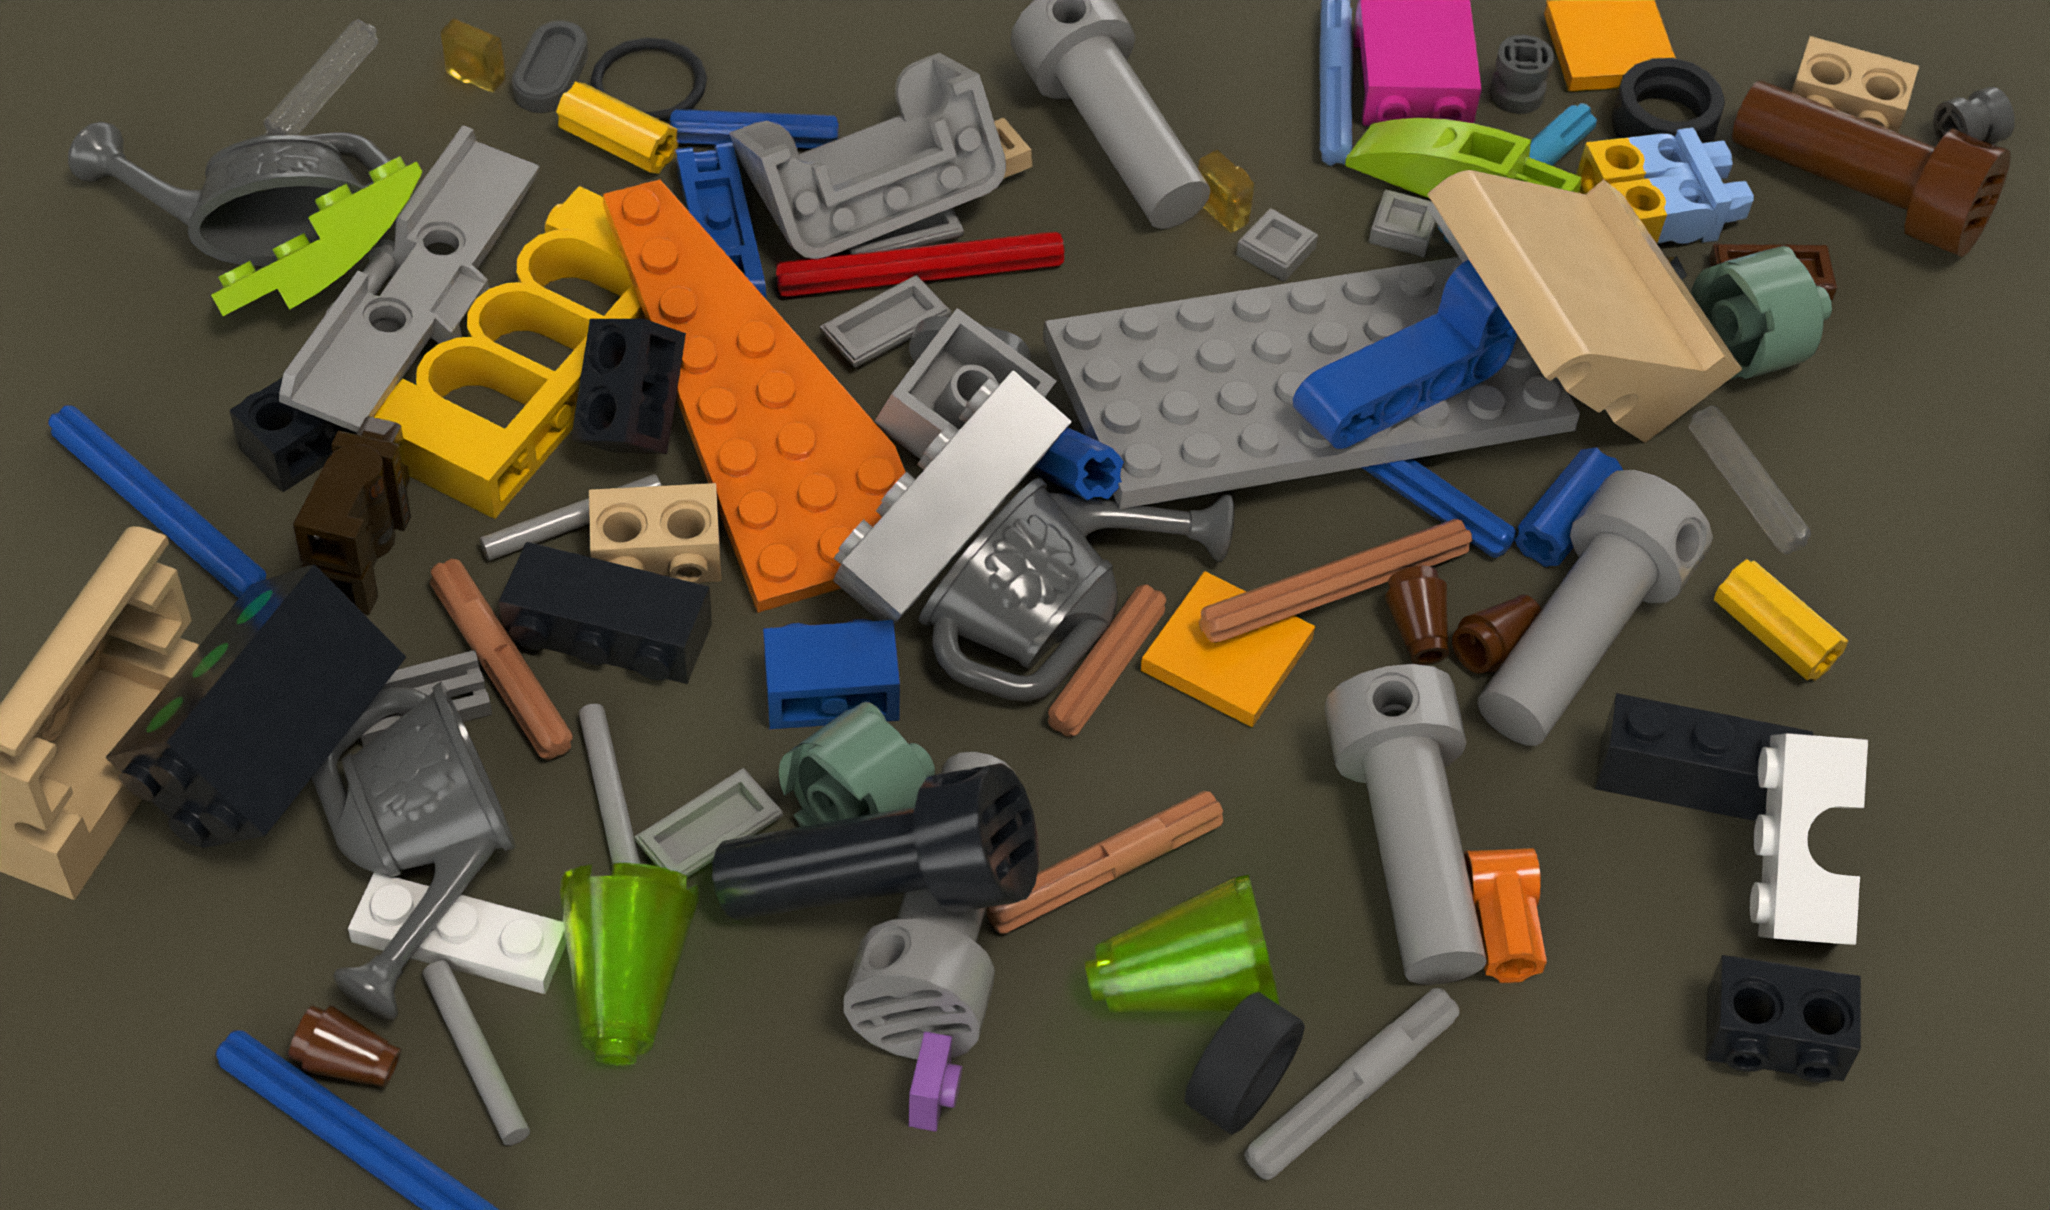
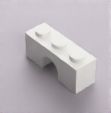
[1750,733,1868,945]

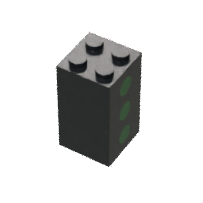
[105,564,406,848]

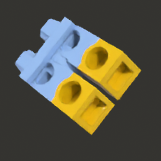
[1576,128,1753,244]

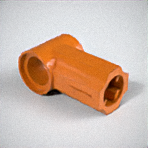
[1464,848,1547,983]

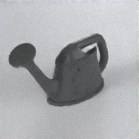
[68,122,391,266]
[919,478,1235,702]
[312,681,516,1021]

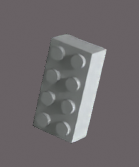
[833,370,1072,625]

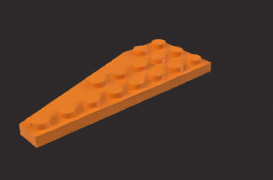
[603,179,906,613]

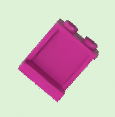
[1353,0,1481,127]

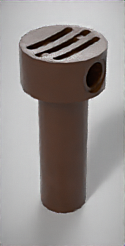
[1732,80,2011,257]

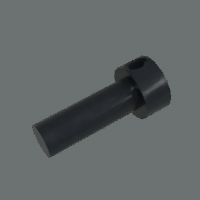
[712,763,1039,920]

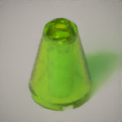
[559,863,699,1065]
[1085,874,1280,1012]

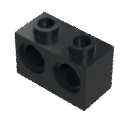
[571,319,686,454]
[229,377,357,492]
[1705,955,1861,1083]

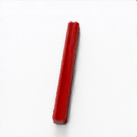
[775,231,1065,297]

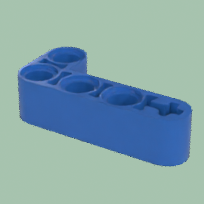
[1293,259,1517,449]

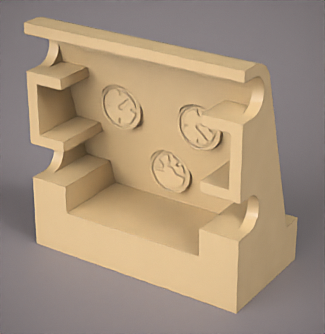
[1427,170,1743,443]
[0,527,199,900]

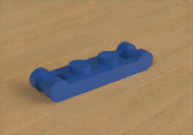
[675,142,767,300]

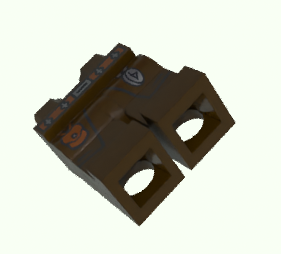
[293,416,411,616]

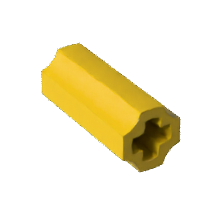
[556,82,679,174]
[1714,559,1849,681]

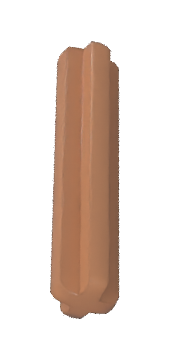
[1048,584,1166,737]

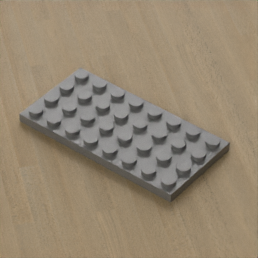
[1042,257,1580,509]

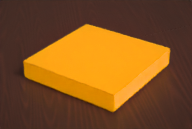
[1544,0,1675,91]
[1140,571,1315,728]

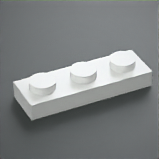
[348,872,569,994]

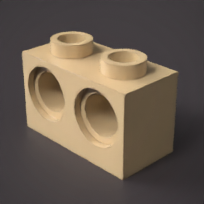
[1792,36,1919,133]
[589,483,721,584]

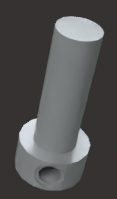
[1010,0,1211,229]
[1477,470,1713,746]
[1324,664,1487,985]
[843,752,1016,1060]

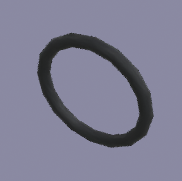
[590,37,707,122]

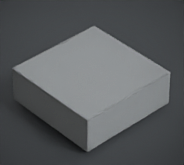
[1369,189,1436,257]
[1236,208,1318,282]

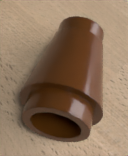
[1385,566,1449,665]
[1452,595,1541,673]
[288,1005,402,1088]

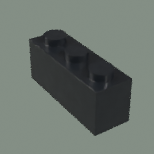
[499,542,712,684]
[1595,693,1813,821]

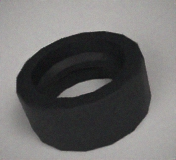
[1611,58,1725,143]
[1184,992,1305,1135]

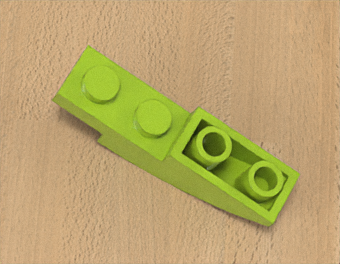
[1345,118,1582,199]
[211,156,423,316]

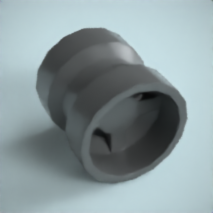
[1489,34,1554,114]
[1933,87,2015,144]

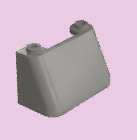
[730,52,1006,259]

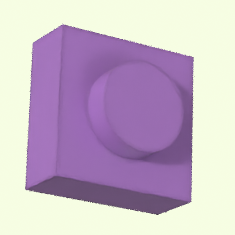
[909,1031,963,1132]

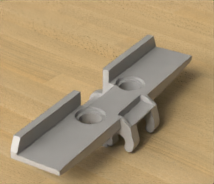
[279,125,540,433]

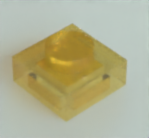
[440,18,506,93]
[1198,150,1255,233]

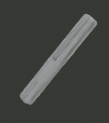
[1244,988,1460,1180]

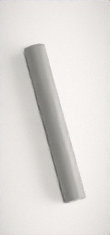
[479,474,662,561]
[579,704,642,882]
[422,960,530,1145]

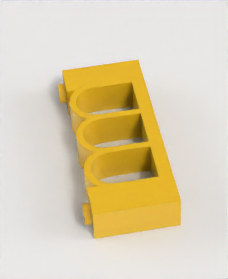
[373,186,646,519]

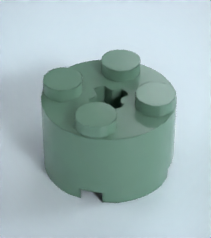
[1691,246,1832,380]
[779,702,935,827]

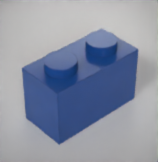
[763,619,900,729]

